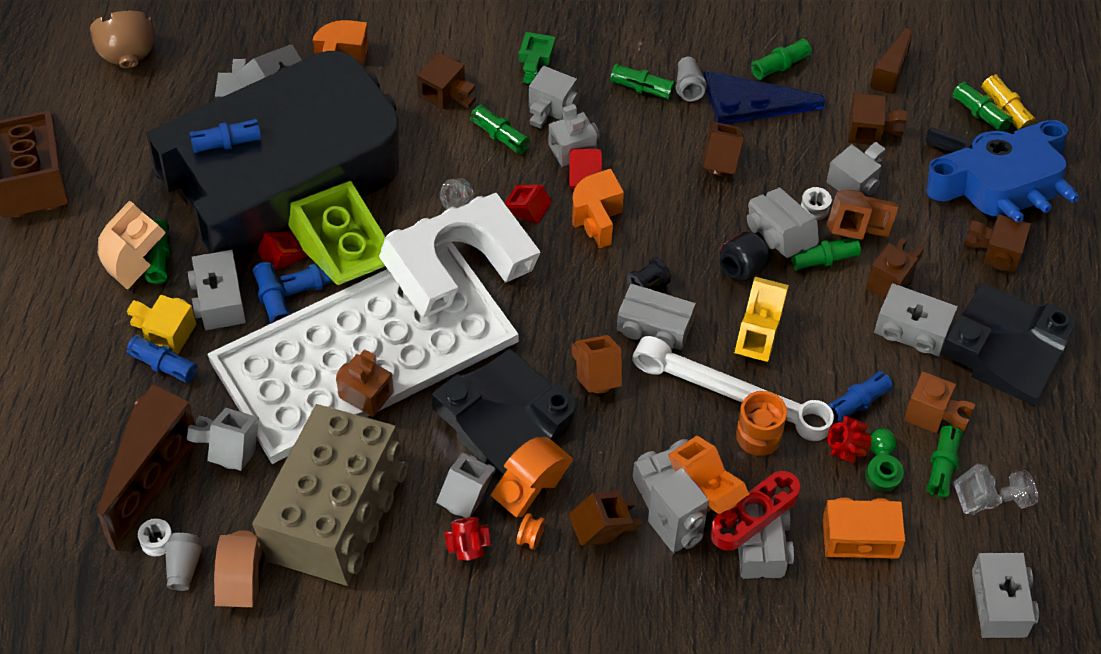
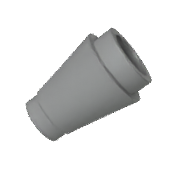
[676,57,707,101]
[165,533,203,591]

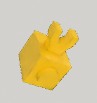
[127,295,196,355]

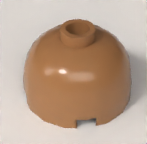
[90,10,155,68]

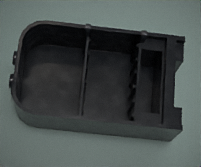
[146,51,399,260]

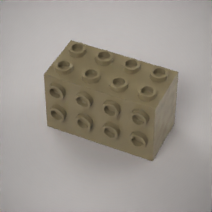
[252,404,408,586]

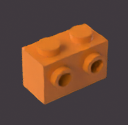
[823,498,905,558]

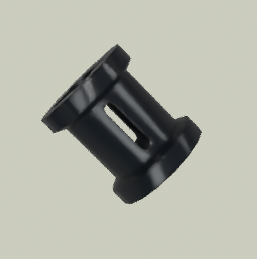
[626,257,671,290]

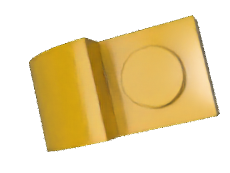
[734,277,789,362]

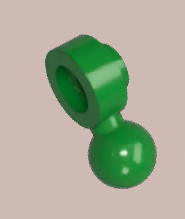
[865,428,904,493]

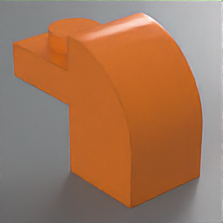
[312,20,369,66]
[572,169,624,248]
[668,436,749,514]
[491,437,574,517]

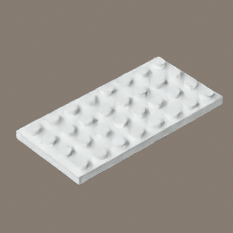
[208,242,519,464]

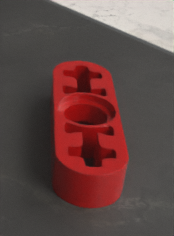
[711,471,800,551]

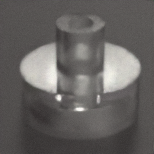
[440,178,474,209]
[1000,470,1038,509]

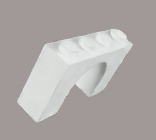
[379,193,541,318]

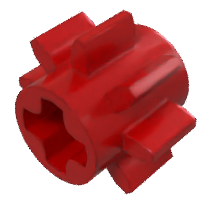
[827,416,872,463]
[444,517,491,560]

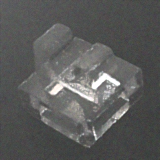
[953,464,1003,515]

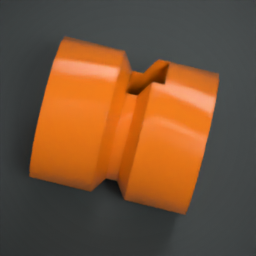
[736,391,787,456]

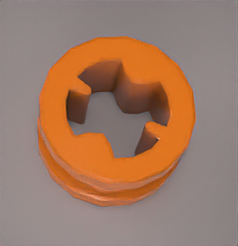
[516,513,546,550]

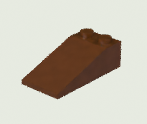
[0,110,68,218]
[97,384,196,550]

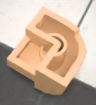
[97,201,166,290]

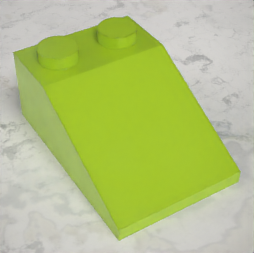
[288,181,385,285]

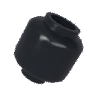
[719,232,769,281]

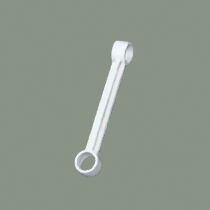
[632,336,834,441]

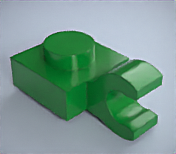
[519,32,556,84]

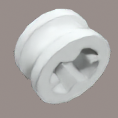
[801,187,832,220]
[138,519,172,556]

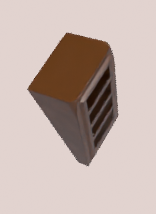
[870,28,913,94]

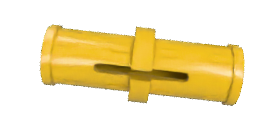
[981,74,1036,130]

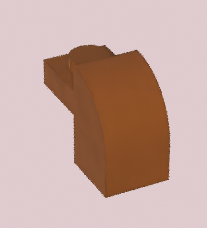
[827,190,899,240]

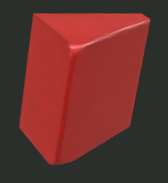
[569,149,602,189]
[504,185,552,223]
[257,231,307,272]

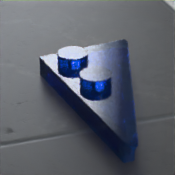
[703,71,825,124]

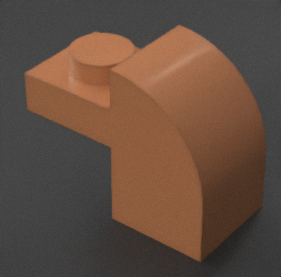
[214,531,263,607]

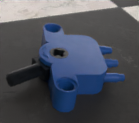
[925,120,1079,223]

